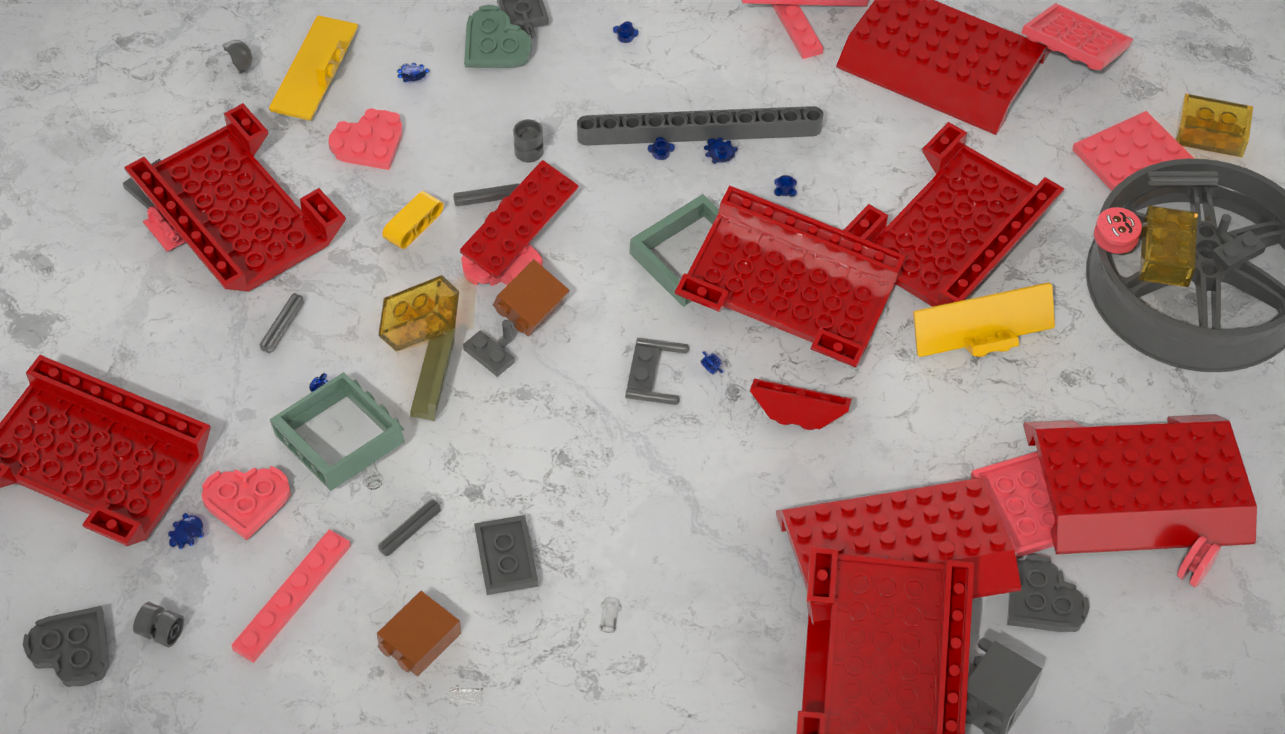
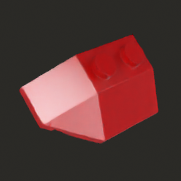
[750,378,852,430]

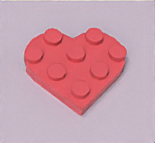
[328,108,403,170]
[461,244,543,286]
[201,466,291,540]

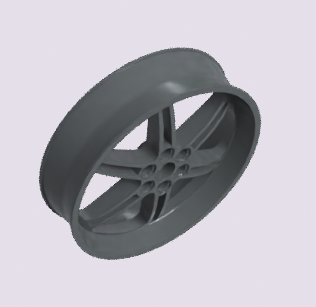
[1086,158,1285,372]

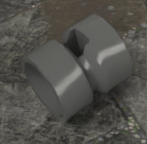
[513,119,544,163]
[133,601,184,648]

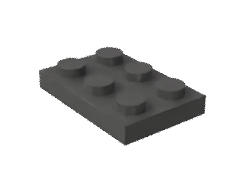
[474,515,539,595]

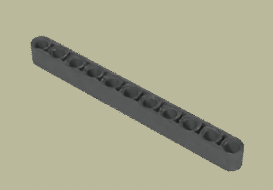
[577,106,824,146]

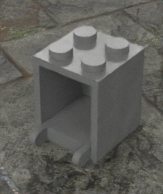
[965,638,1042,734]

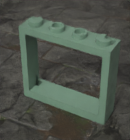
[630,194,719,307]
[270,372,405,491]

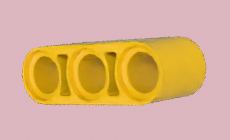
[382,191,444,249]

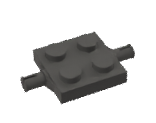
[497,0,549,38]

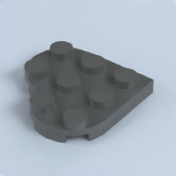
[1007,555,1090,632]
[23,606,109,687]

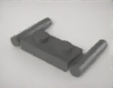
[625,337,689,405]

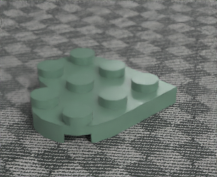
[464,5,532,68]

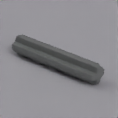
[1147,171,1219,186]
[453,183,519,206]
[260,293,304,353]
[378,499,441,556]

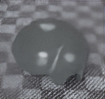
[222,40,253,74]

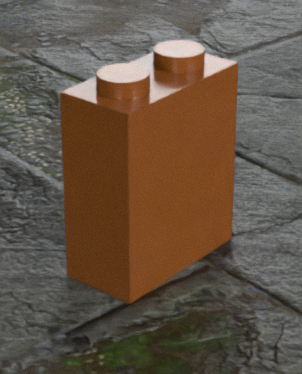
[492,259,570,337]
[377,591,461,677]

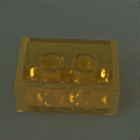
[1175,93,1253,158]
[1139,206,1198,287]
[378,275,459,352]

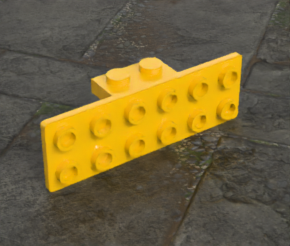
[269,15,358,121]
[913,282,1055,357]

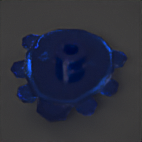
[397,62,430,82]
[704,137,738,164]
[168,513,204,549]

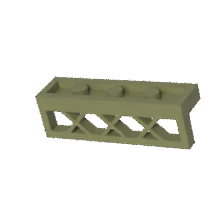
[410,324,456,421]

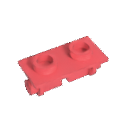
[143,206,185,252]

